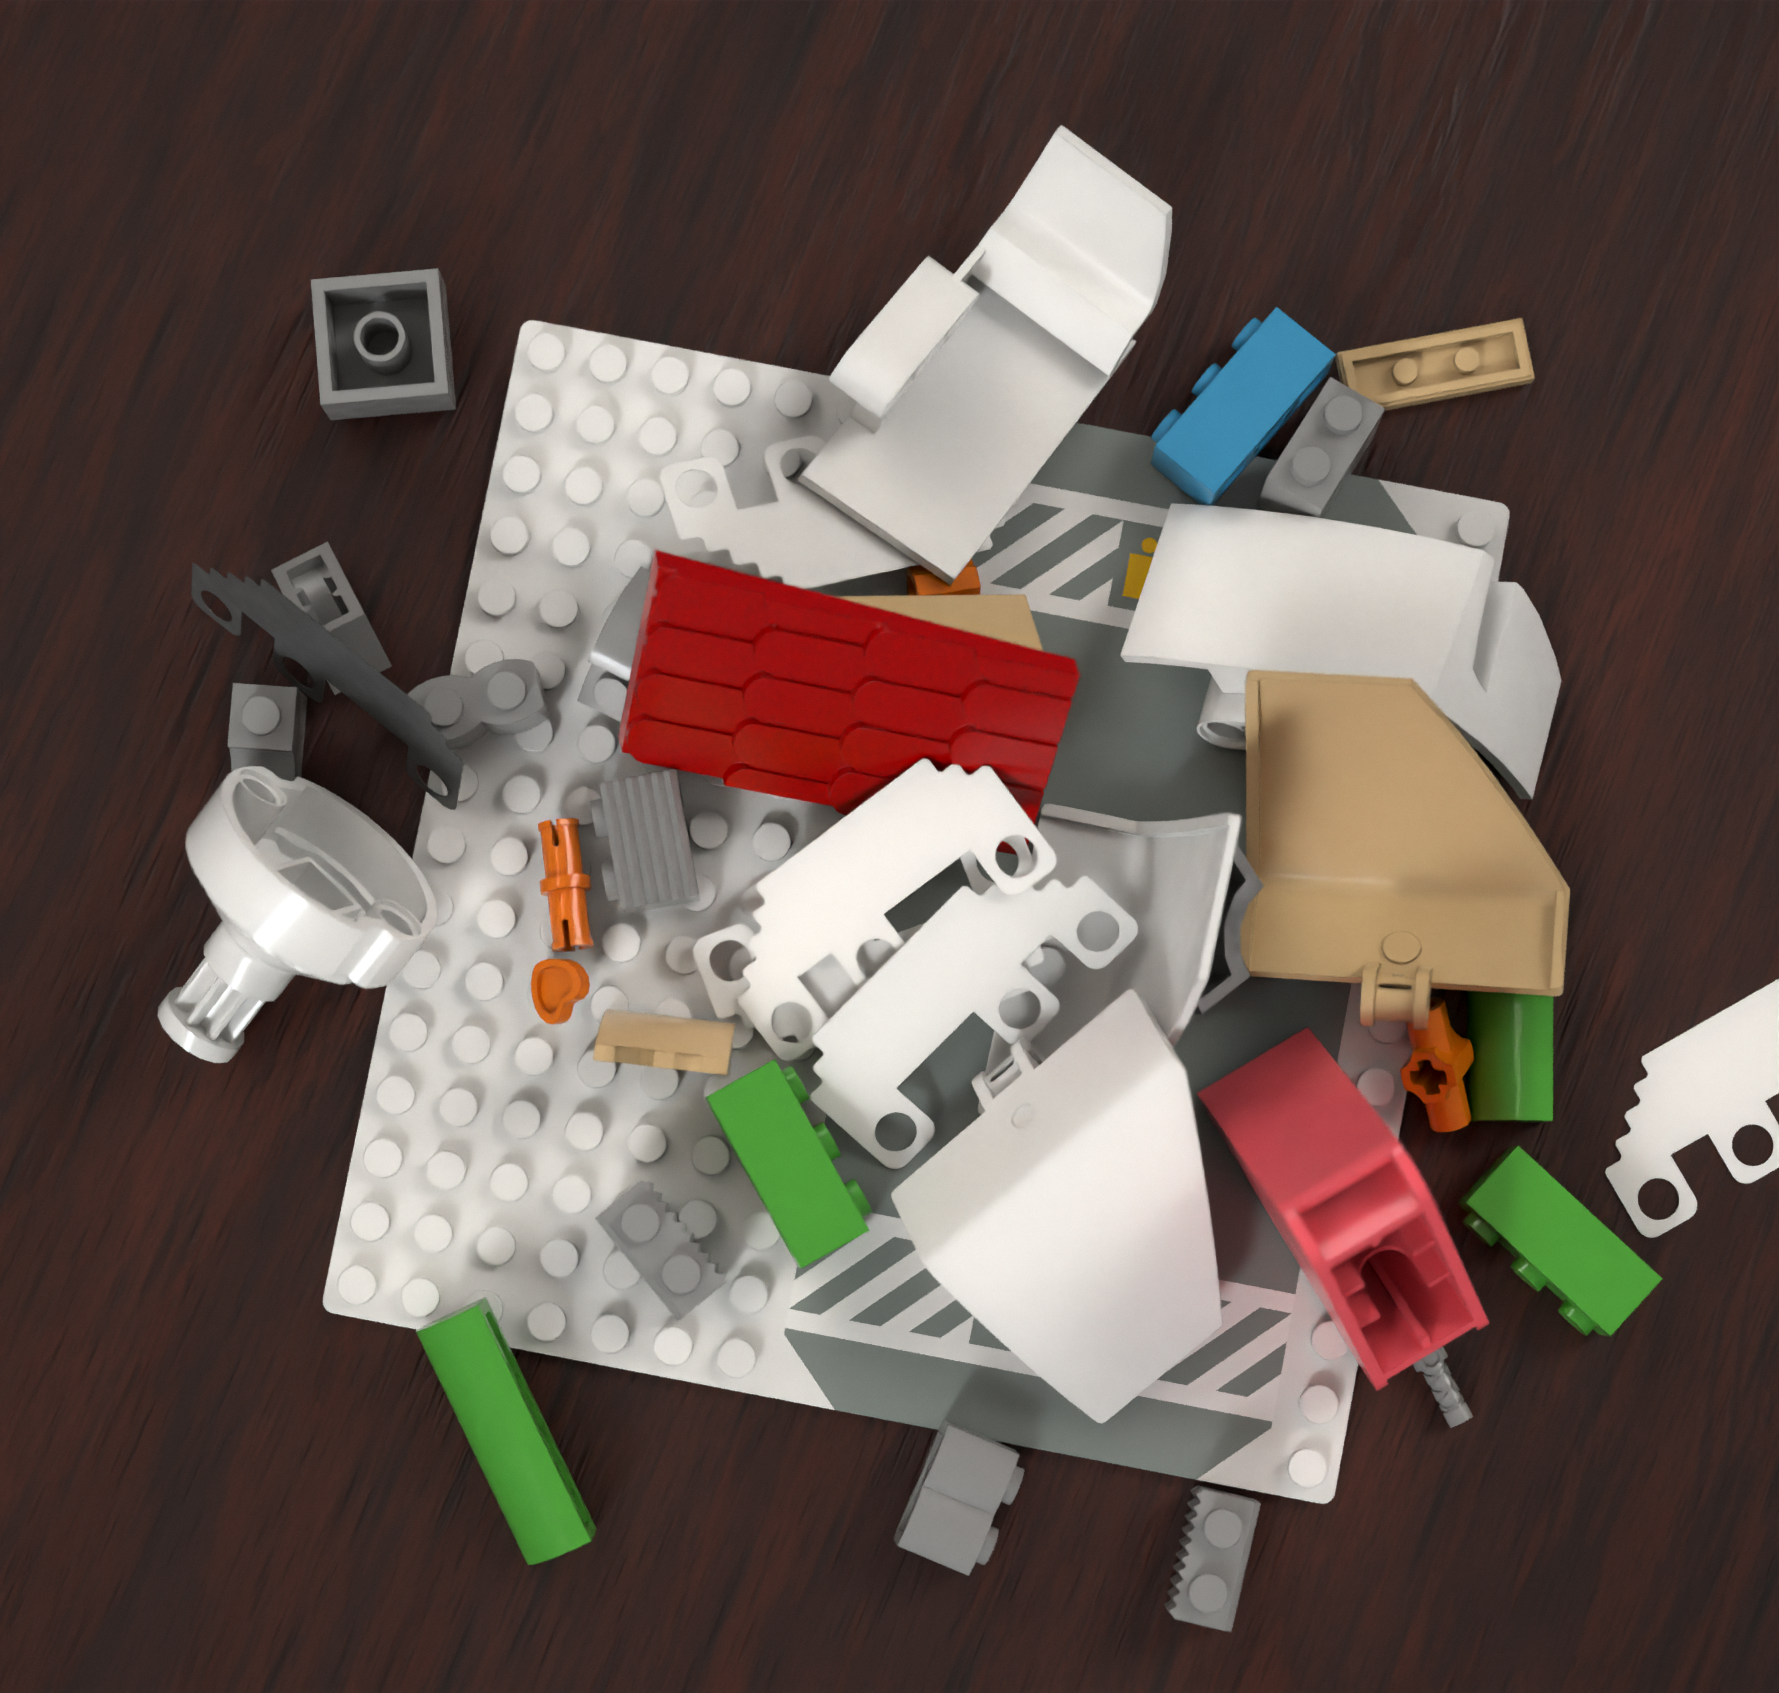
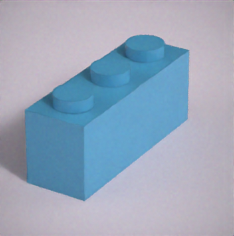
[1150,307,1336,506]

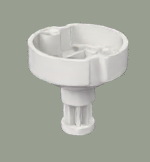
[157,766,438,1063]

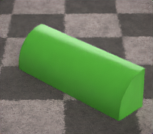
[1466,991,1553,1123]
[416,1297,597,1565]

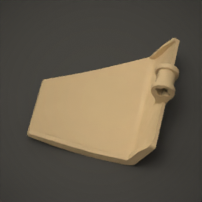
[1240,670,1570,1030]

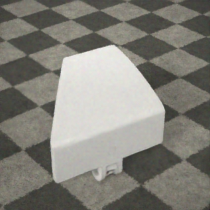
[977,803,1241,1115]
[891,989,1223,1424]

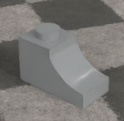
[271,542,392,695]
[227,683,308,781]

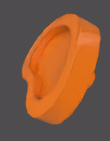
[531,959,590,1025]

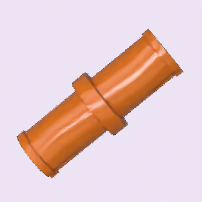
[538,818,593,952]

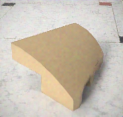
[593,1009,736,1075]

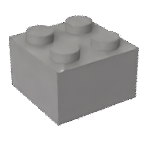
[311,268,456,420]

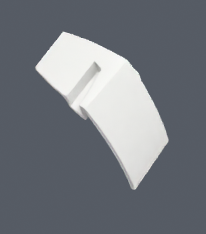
[798,125,1172,585]
[1120,503,1562,799]

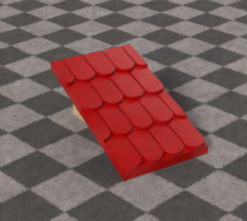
[618,550,1080,855]

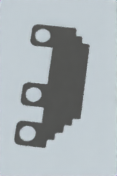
[191,563,464,810]

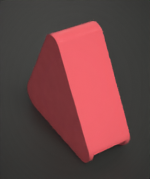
[1197,1027,1489,1391]

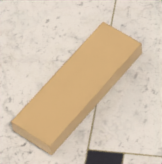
[1335,318,1535,411]

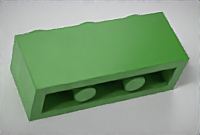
[705,1059,873,1269]
[1457,1145,1662,1336]

